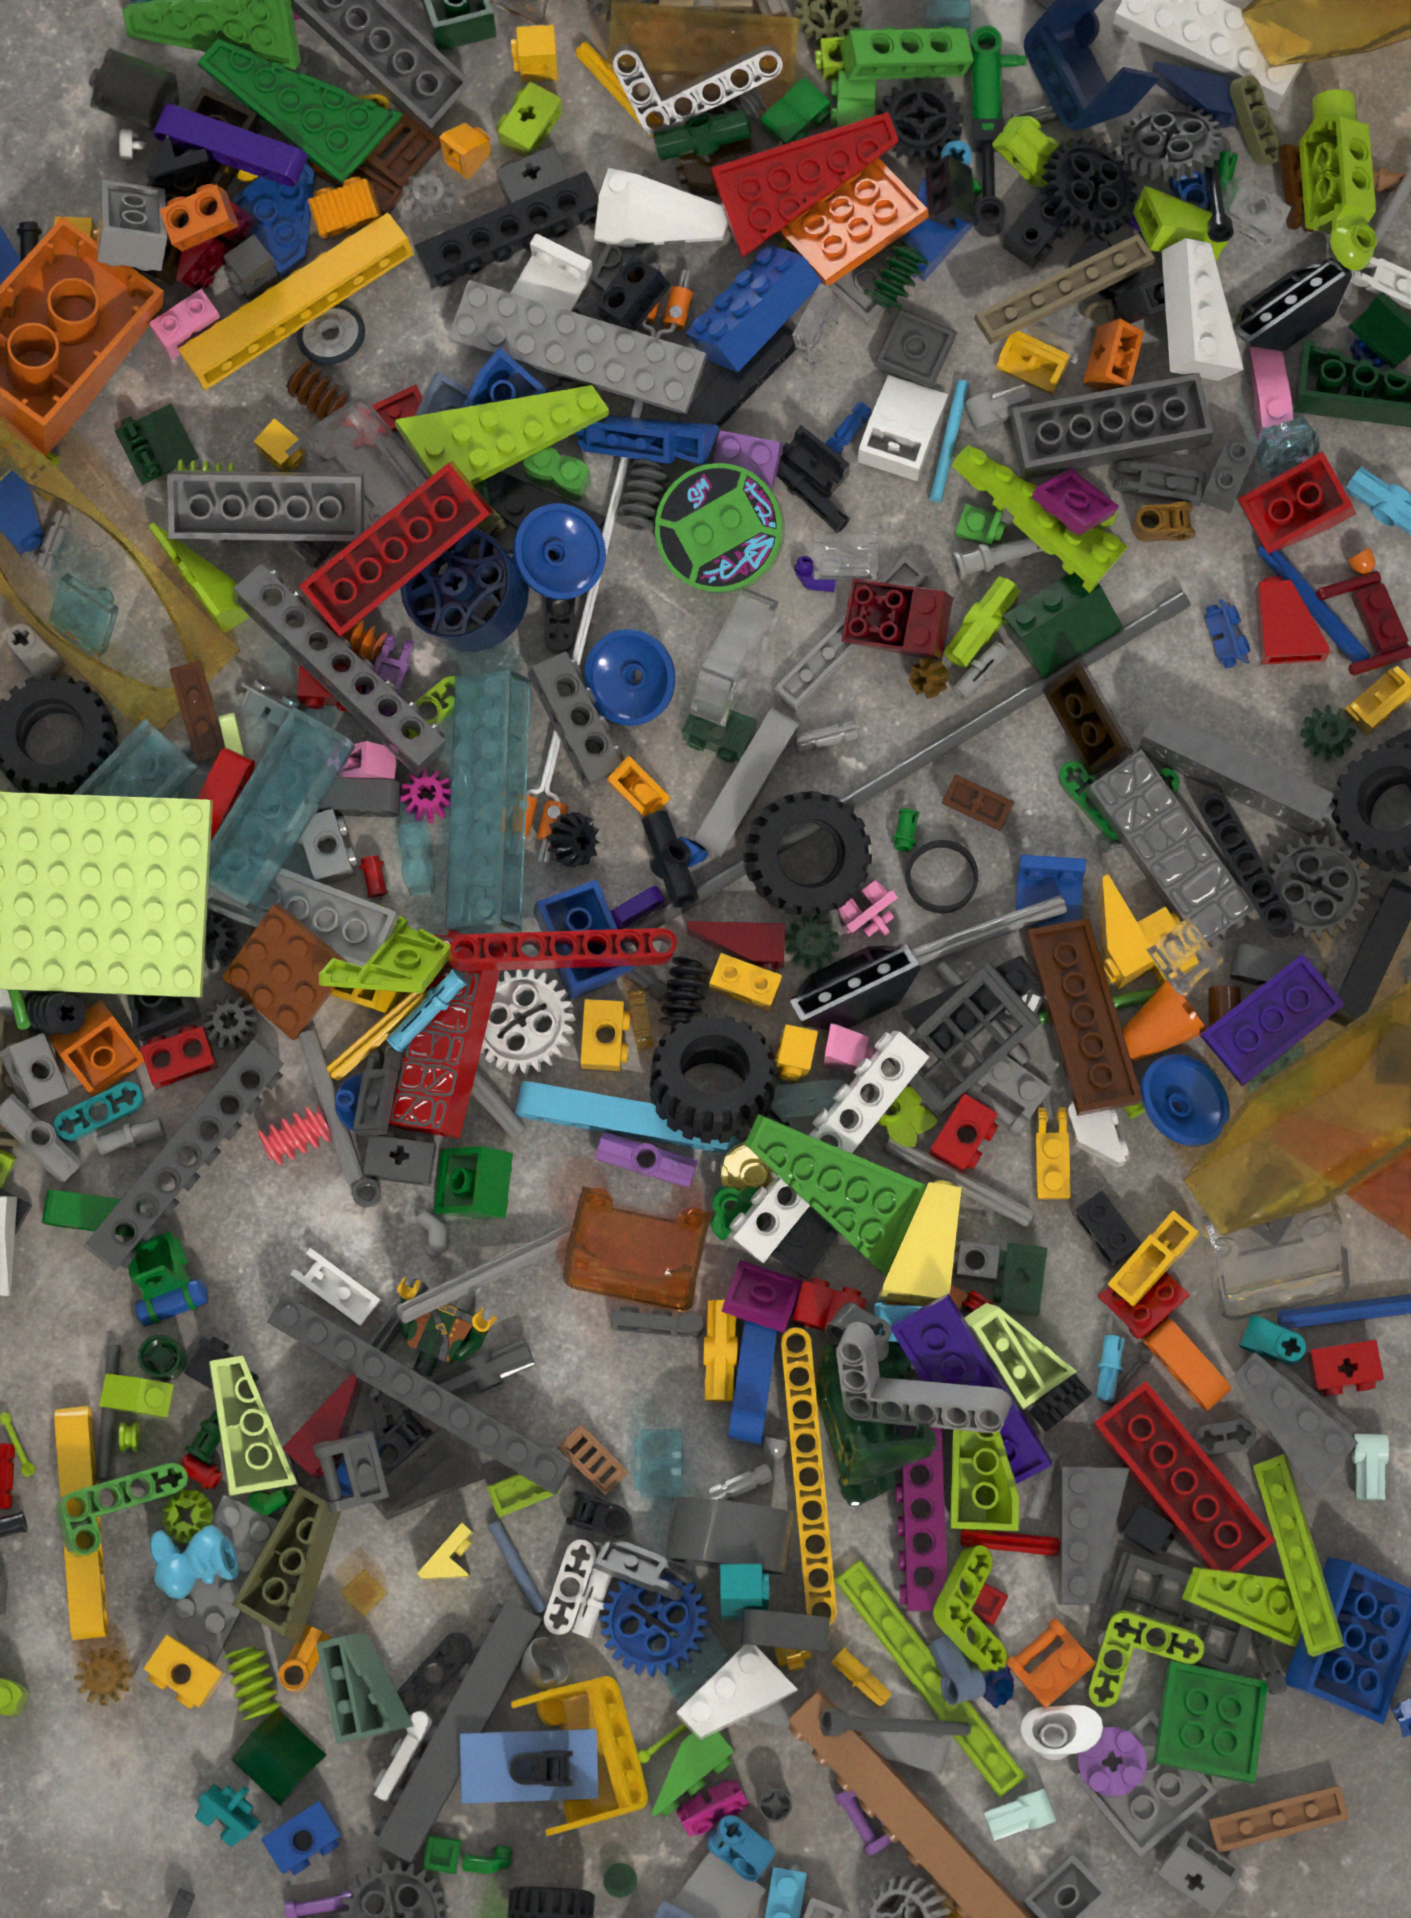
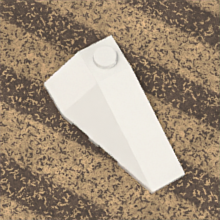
[594,168,728,247]

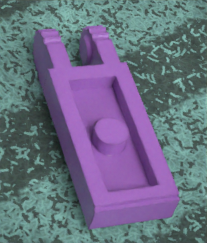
[365,634,414,717]

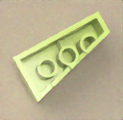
[209,1356,297,1496]

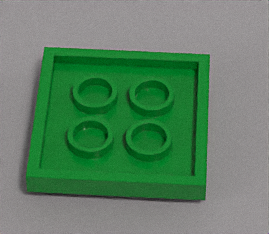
[1153,1661,1268,1784]

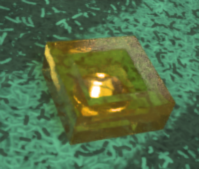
[340,1569,388,1617]

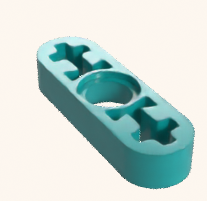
[53,1082,145,1142]

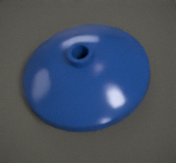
[513,503,606,600]
[584,629,676,726]
[1140,1054,1230,1147]

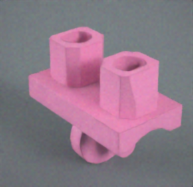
[837,880,898,938]

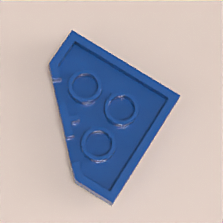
[232,163,316,279]

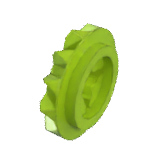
[161,1490,214,1543]

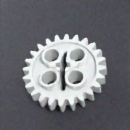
[481,969,576,1075]

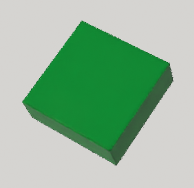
[422,1834,462,1874]

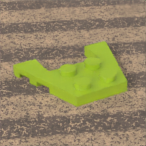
[319,904,450,993]

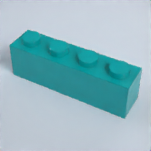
[720,1564,769,1622]

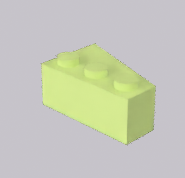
[964,1302,1077,1409]

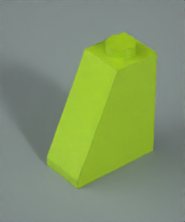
[1133,186,1228,261]

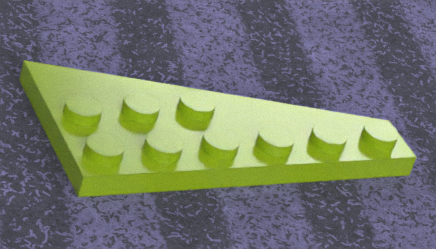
[395,385,609,485]
[952,445,1128,593]

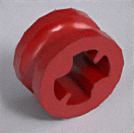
[962,1290,994,1313]

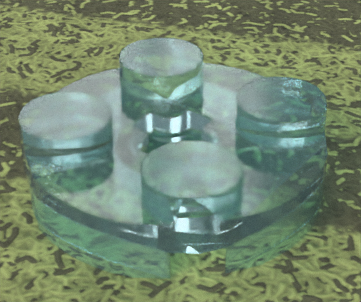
[1256,418,1320,477]

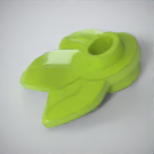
[878,1086,938,1147]

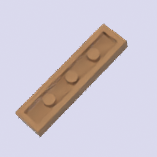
[1207,1785,1349,1853]

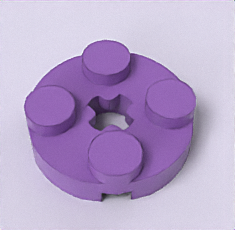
[1077,1727,1146,1797]

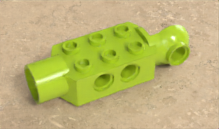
[1299,89,1377,271]

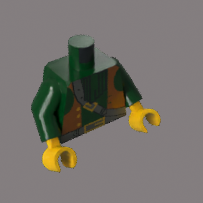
[397,1276,497,1377]

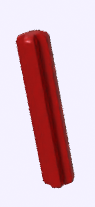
[960,1529,1060,1556]

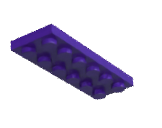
[891,1293,1053,1484]

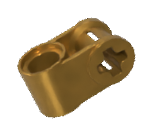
[1132,502,1196,542]

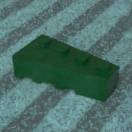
[1293,339,1411,427]

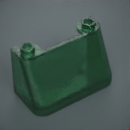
[815,1341,937,1486]

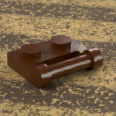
[364,110,441,190]

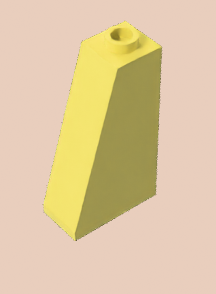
[878,1180,962,1306]

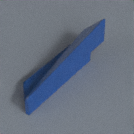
[575,415,719,465]

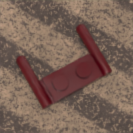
[1316,571,1411,676]

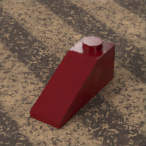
[687,921,785,972]

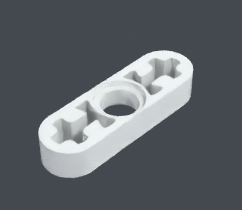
[544,1540,596,1635]

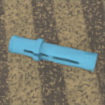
[386,968,468,1052]

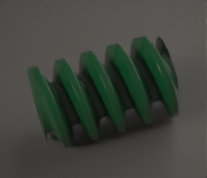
[864,240,930,312]

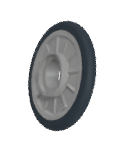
[297,304,365,365]

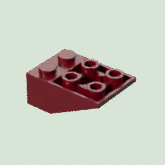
[176,197,257,292]
[841,578,953,661]

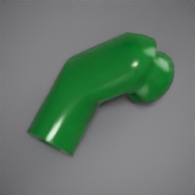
[248,1487,292,1516]
[462,1845,513,1875]

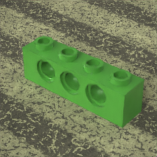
[840,26,973,80]

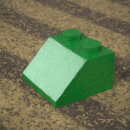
[433,1146,513,1219]

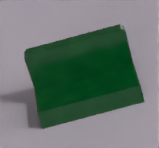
[1348,292,1411,369]

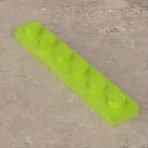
[1253,1454,1345,1657]

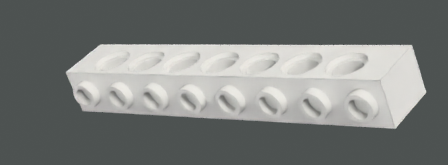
[728,1031,929,1263]

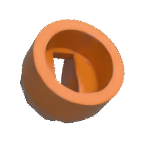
[1347,547,1376,574]

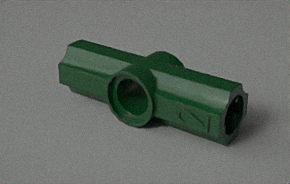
[654,109,752,161]

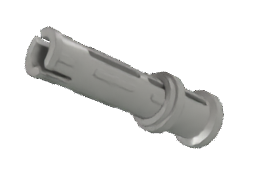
[952,536,1043,580]

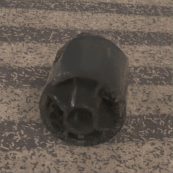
[89,48,180,132]

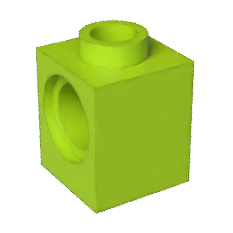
[815,36,846,81]

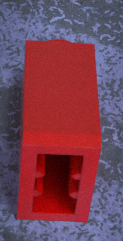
[1255,577,1330,665]

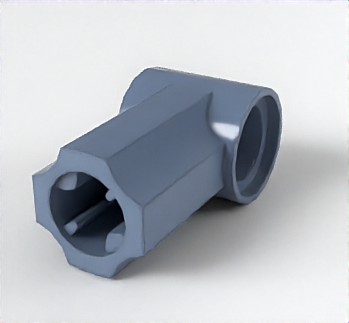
[928,1635,986,1705]

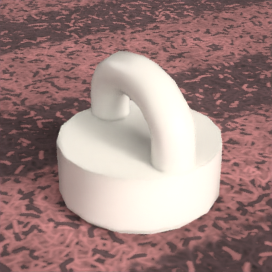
[119,129,149,161]

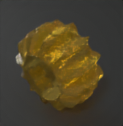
[74,1647,133,1706]

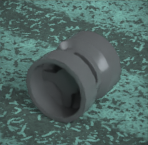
[758,1788,792,1823]

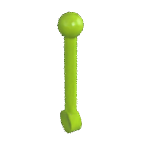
[0,1412,35,1477]
[638,1723,688,1763]

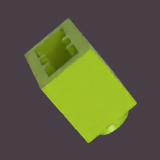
[496,81,563,158]

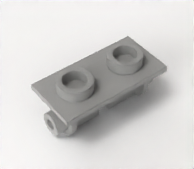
[237,678,307,731]

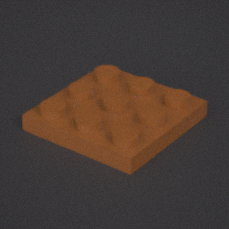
[221,902,347,1041]

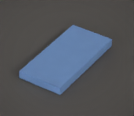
[460,1729,598,1804]

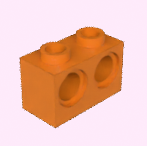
[159,184,239,251]

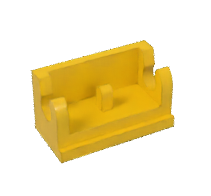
[996,331,1070,395]
[1343,666,1411,736]

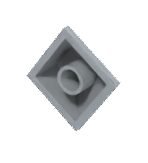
[1023,1854,1113,1918]

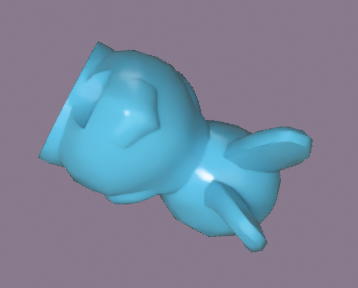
[150,1525,238,1599]

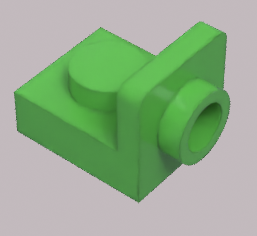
[955,504,1006,547]

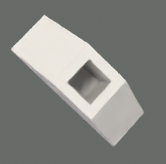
[1066,1101,1129,1168]

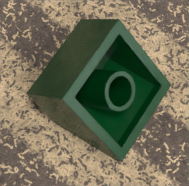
[422,0,497,51]

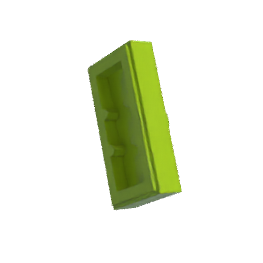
[486,1473,561,1518]

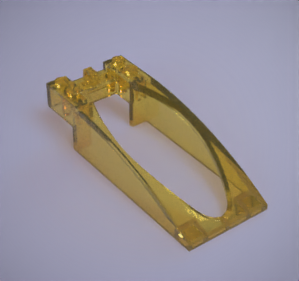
[0,415,241,736]

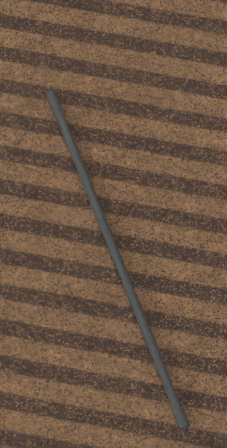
[623,590,1191,949]

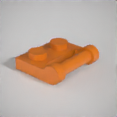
[1005,1618,1096,1709]

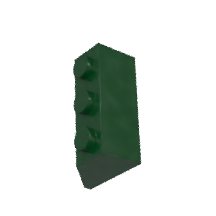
[1003,572,1122,679]

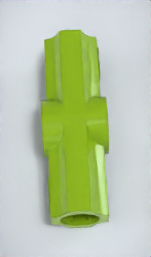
[944,576,1021,669]

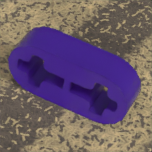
[610,886,666,929]

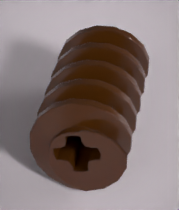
[286,360,355,429]

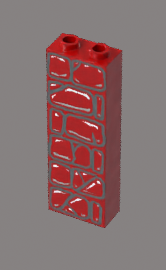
[389,931,505,1139]

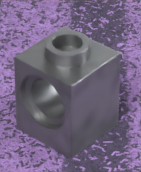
[953,1241,1000,1283]

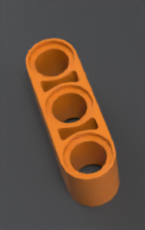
[1142,1317,1232,1411]

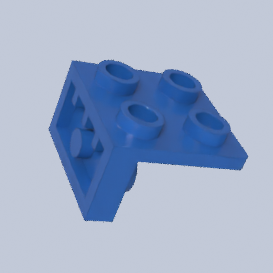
[1016,854,1086,928]

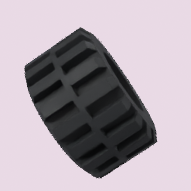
[508,1886,595,1918]

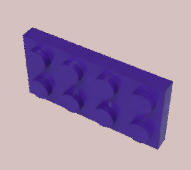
[1200,954,1345,1087]

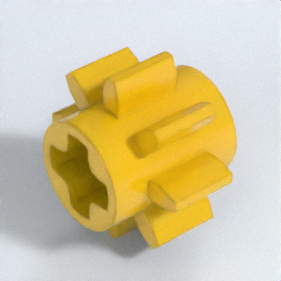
[774,1647,812,1672]

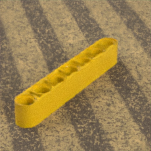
[54,1405,108,1640]

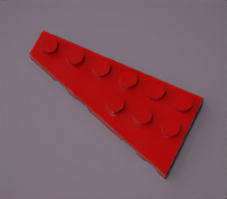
[710,112,899,259]

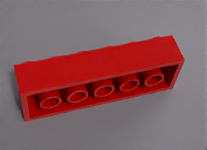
[299,461,494,636]
[1091,1381,1275,1572]

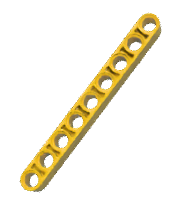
[781,1328,837,1626]

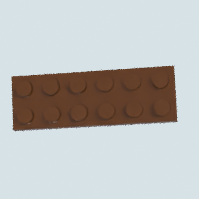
[1025,918,1143,1116]

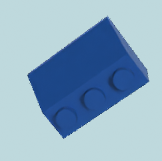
[533,879,634,1000]

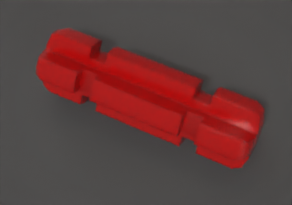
[0,1443,15,1509]

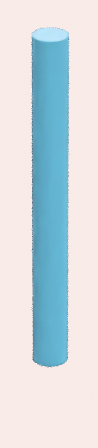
[929,380,969,503]

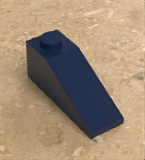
[1152,61,1238,128]

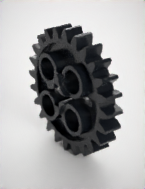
[1041,137,1138,237]

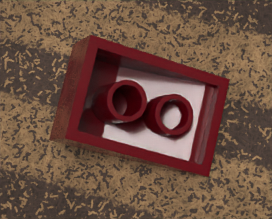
[282,1374,363,1480]

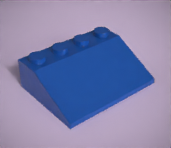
[1285,1557,1411,1724]

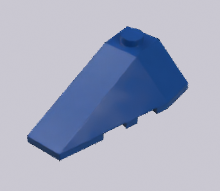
[463,347,547,408]

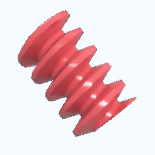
[257,1103,332,1166]

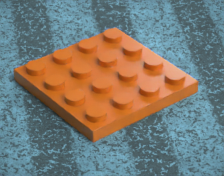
[778,158,929,287]

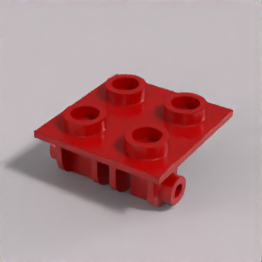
[1098,1272,1190,1339]

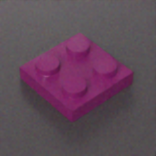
[1032,468,1119,536]
[721,1260,802,1333]

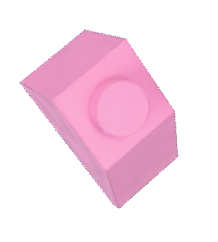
[324,741,396,780]
[824,1024,874,1073]

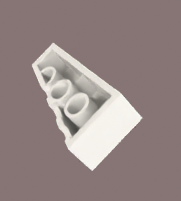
[1162,238,1244,381]

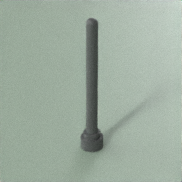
[820,1708,971,1737]

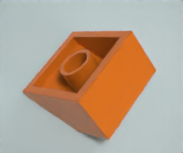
[48,999,144,1097]

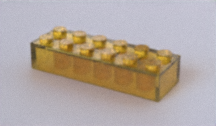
[606,0,800,87]

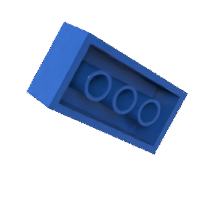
[685,244,823,372]

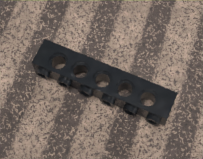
[414,171,599,289]

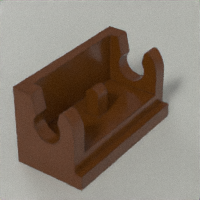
[941,774,1015,831]

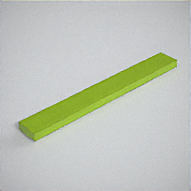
[834,1560,1026,1798]

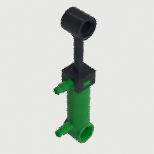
[970,25,1027,237]

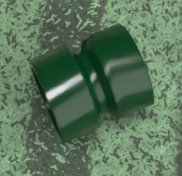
[138,1334,187,1382]

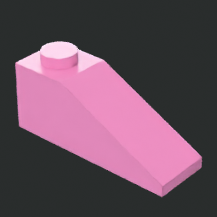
[1249,347,1294,440]

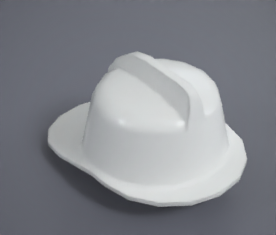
[1020,1705,1103,1760]

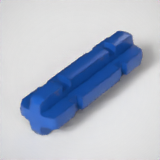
[825,402,872,455]

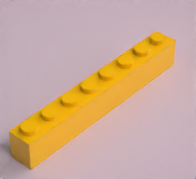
[178,212,414,391]

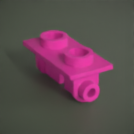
[676,1779,749,1837]

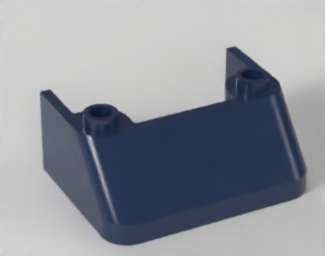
[1024,0,1160,131]

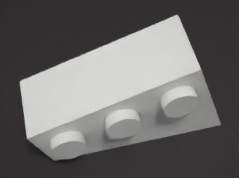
[676,1644,798,1740]

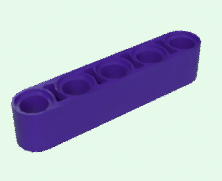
[153,104,308,187]

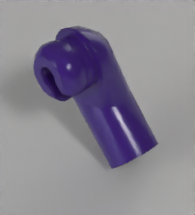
[794,556,836,593]

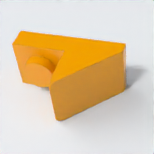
[606,756,671,818]

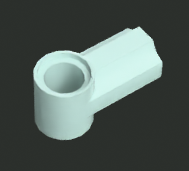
[1351,1433,1389,1501]
[984,1788,1057,1841]

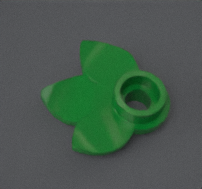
[710,1185,762,1240]

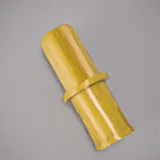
[830,1647,892,1707]

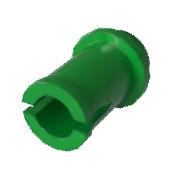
[891,808,920,852]

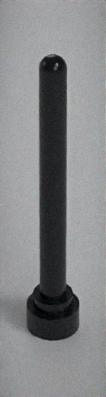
[1206,160,1234,243]

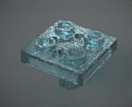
[48,573,119,657]

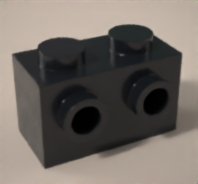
[1002,189,1072,269]

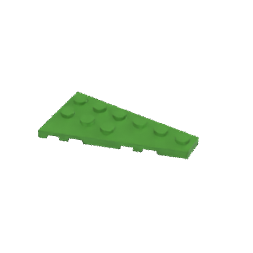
[745,1114,927,1276]

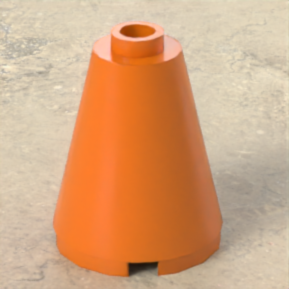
[1122,978,1208,1063]

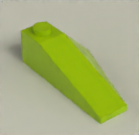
[148,522,250,635]
[951,1429,1020,1531]

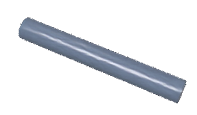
[488,1520,547,1615]

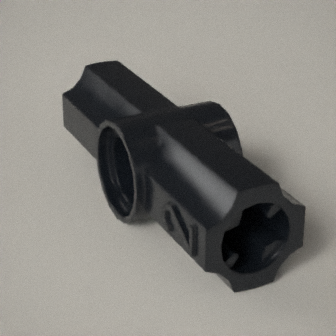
[641,811,699,908]

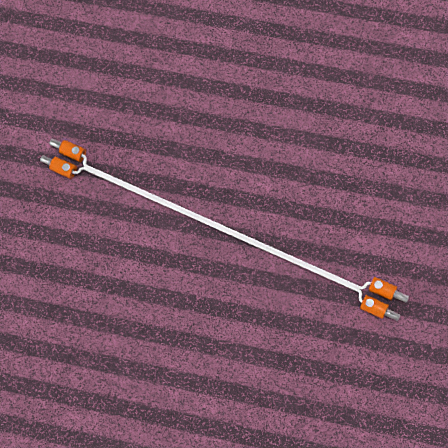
[505,263,694,863]

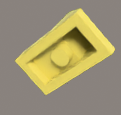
[417,1523,474,1580]

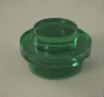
[603,1863,637,1898]

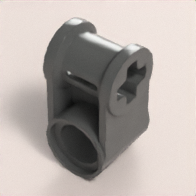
[825,1303,891,1362]

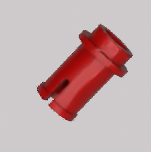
[359,855,388,898]
[180,1453,223,1490]

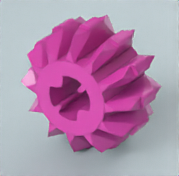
[400,769,455,824]

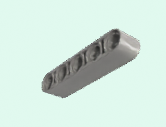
[694,708,800,857]

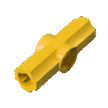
[703,1300,738,1403]

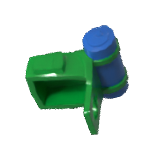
[127,1231,209,1327]

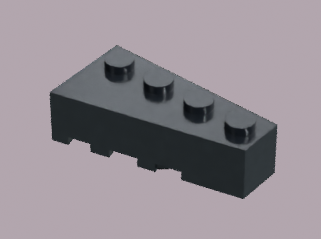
[128,995,202,1042]

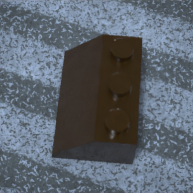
[1043,662,1134,776]

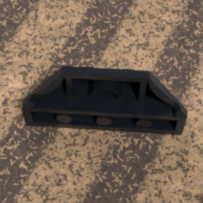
[1232,258,1352,352]
[789,944,921,1031]

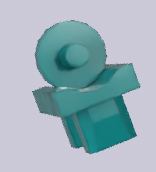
[195,1784,261,1847]

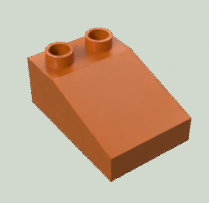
[0,217,164,458]

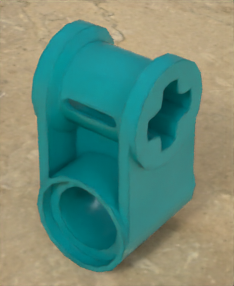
[1239,1315,1306,1366]

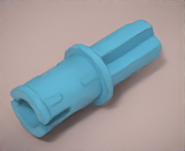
[1096,1335,1125,1403]

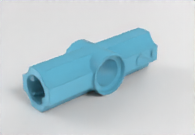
[1345,466,1411,536]

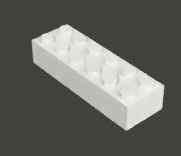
[1112,0,1311,111]

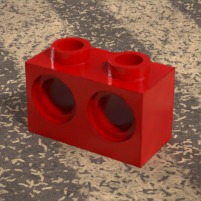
[140,1025,218,1089]

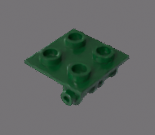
[115,404,199,485]

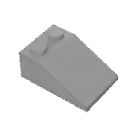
[97,179,167,271]

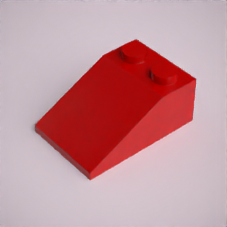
[1238,451,1357,554]

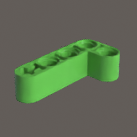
[55,1463,188,1557]

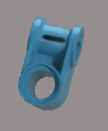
[707,1815,776,1881]

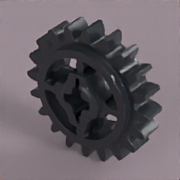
[878,78,964,165]

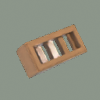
[557,1424,629,1496]

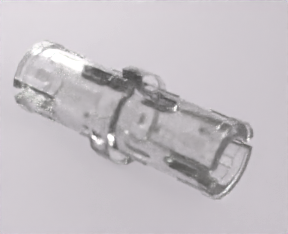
[1023,1451,1062,1521]

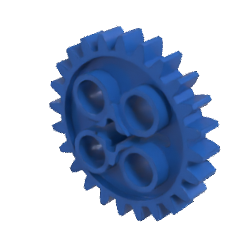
[600,1573,710,1678]

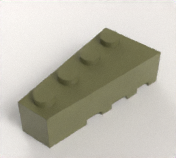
[232,1486,341,1644]

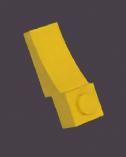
[1107,1210,1200,1307]

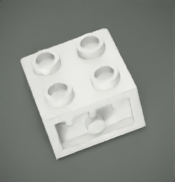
[511,233,593,312]

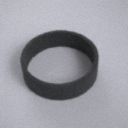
[906,840,978,914]

